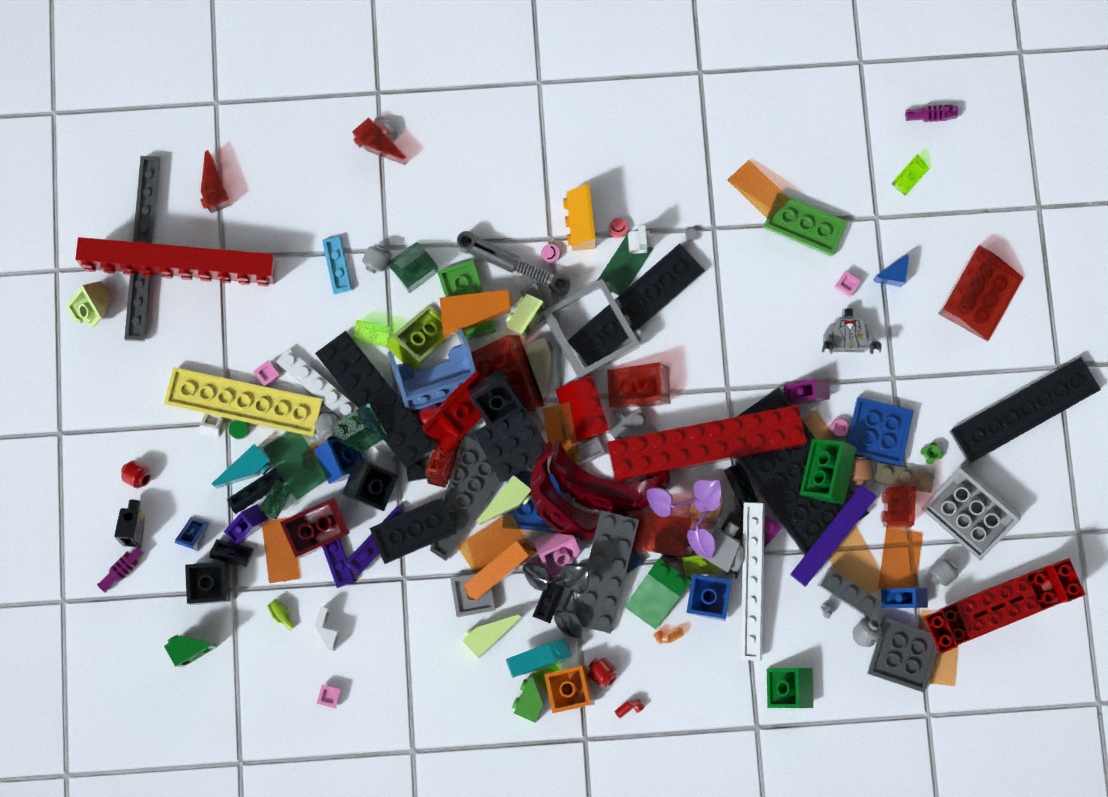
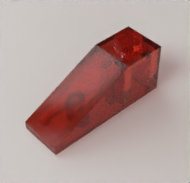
[352,117,407,165]
[200,150,232,213]
[425,439,461,488]

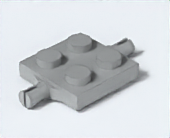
[609,407,658,440]

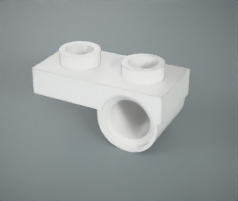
[628,225,651,254]

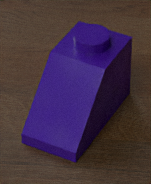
[224,504,268,545]

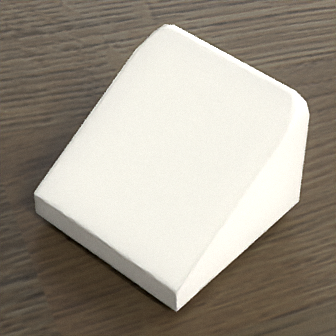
[200,414,224,438]

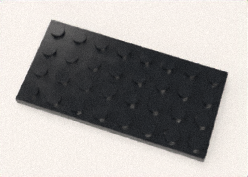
[736,388,869,556]

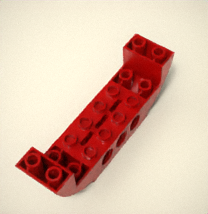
[924,558,1086,654]

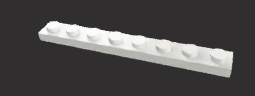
[276,348,396,461]
[741,502,765,661]

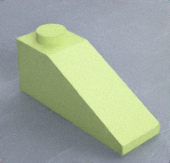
[477,475,532,525]
[462,614,521,658]

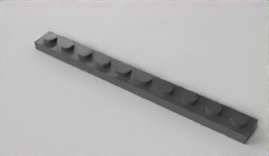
[124,156,161,342]

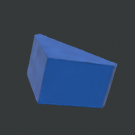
[873,254,909,287]
[174,517,209,551]

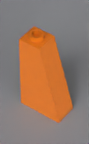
[439,290,514,339]
[463,538,537,601]

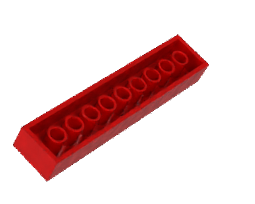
[75,237,276,287]
[607,405,807,482]

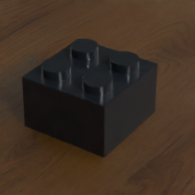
[469,369,524,428]
[342,459,399,511]
[185,561,231,605]

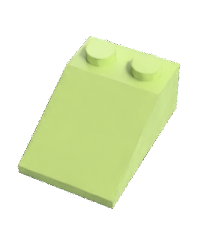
[506,294,547,340]

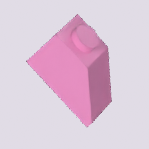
[532,533,580,579]

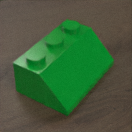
[800,439,857,504]

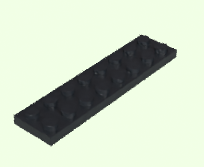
[567,243,705,366]
[315,330,438,471]
[949,357,1101,464]

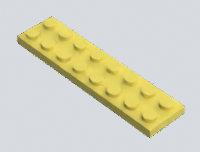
[164,367,323,437]

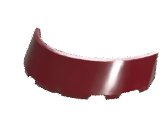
[549,439,669,514]
[530,441,630,541]

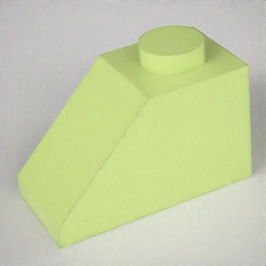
[66,281,110,327]

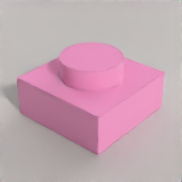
[834,270,861,298]
[253,360,281,387]
[316,684,342,709]

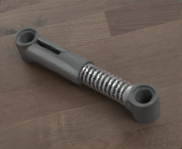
[457,231,570,296]

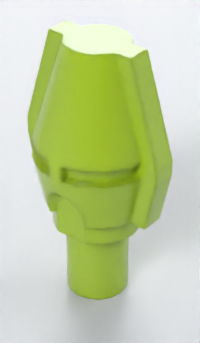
[267,598,295,631]

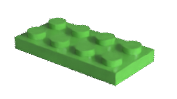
[763,193,848,257]
[437,260,497,343]

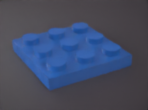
[847,397,914,467]
[502,471,564,533]

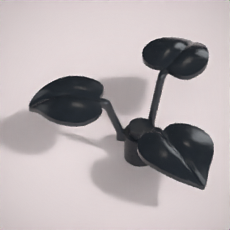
[522,563,589,638]

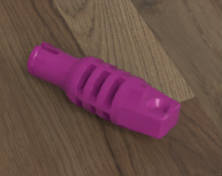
[905,104,958,122]
[97,548,144,593]

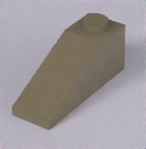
[523,337,554,401]

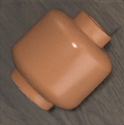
[849,457,872,486]

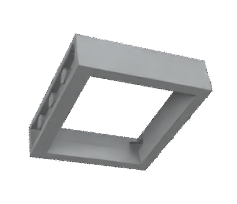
[542,279,641,379]

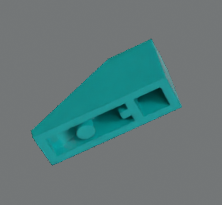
[211,444,273,489]
[505,638,572,678]

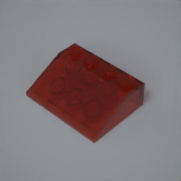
[938,245,1024,342]
[471,335,545,424]

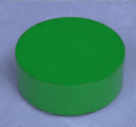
[229,420,249,440]

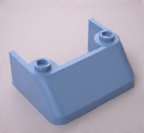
[388,328,475,411]

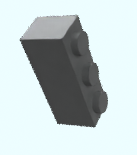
[817,569,881,618]

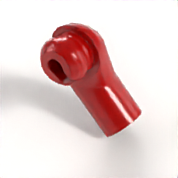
[614,699,645,719]

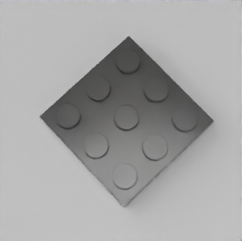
[867,617,937,693]

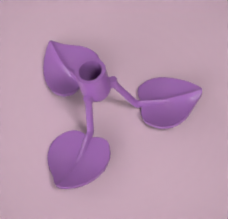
[646,479,722,558]

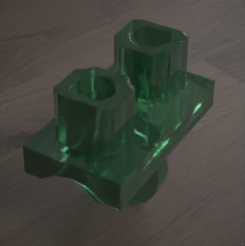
[259,479,295,519]

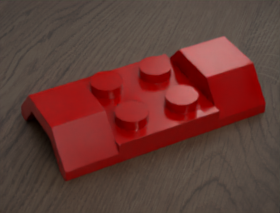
[422,371,483,453]

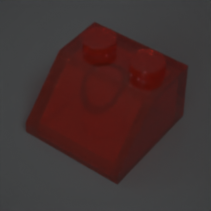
[880,486,916,529]

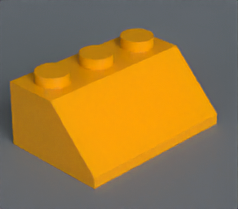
[563,184,596,251]

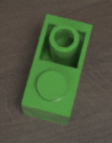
[512,676,543,723]

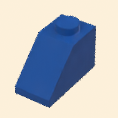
[881,588,928,608]

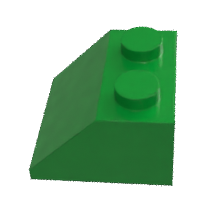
[164,634,218,667]
[766,668,814,708]

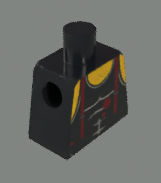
[114,499,145,548]

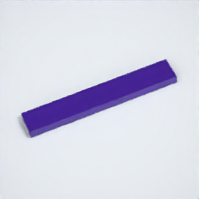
[790,484,877,587]

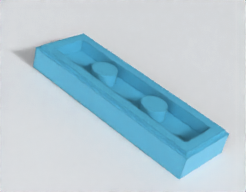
[322,236,353,295]

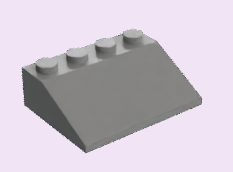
[921,463,1022,561]

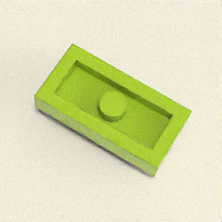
[682,555,724,577]

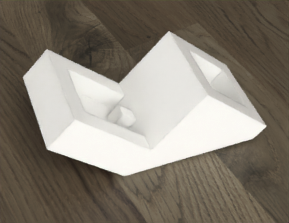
[315,606,340,651]

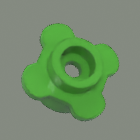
[920,442,943,465]

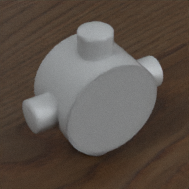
[683,227,699,242]
[820,603,832,619]

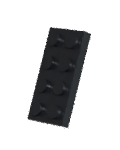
[370,497,457,564]

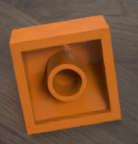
[544,665,595,713]

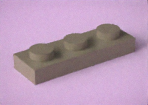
[873,462,934,493]

